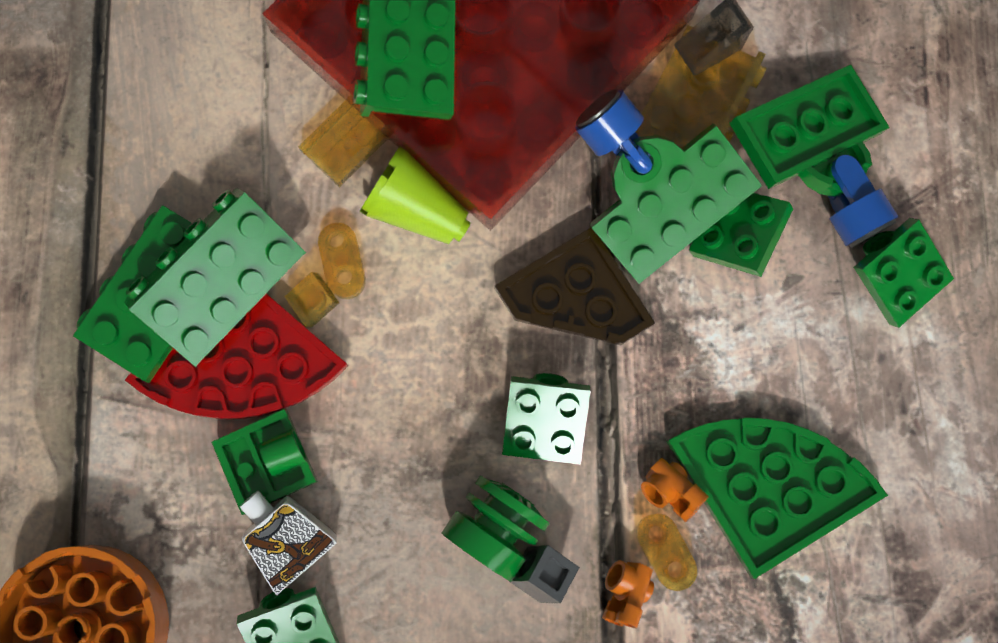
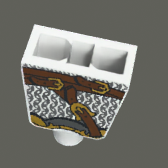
[239,491,337,595]

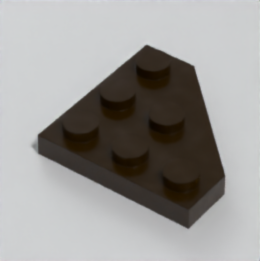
[494,228,655,345]

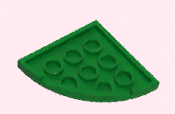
[666,418,888,579]

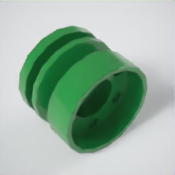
[441,475,550,582]

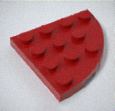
[125,293,349,419]

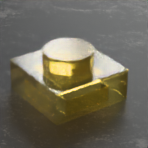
[284,272,340,327]

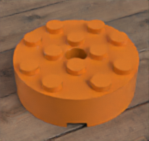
[0,545,169,643]

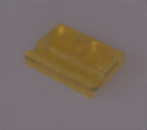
[298,94,392,188]

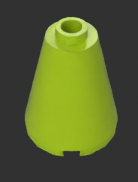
[359,146,471,244]

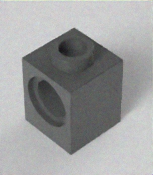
[509,545,580,603]

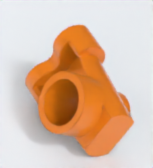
[641,458,709,522]
[602,560,654,629]

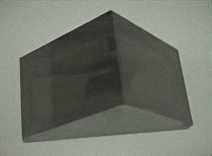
[674,0,754,75]

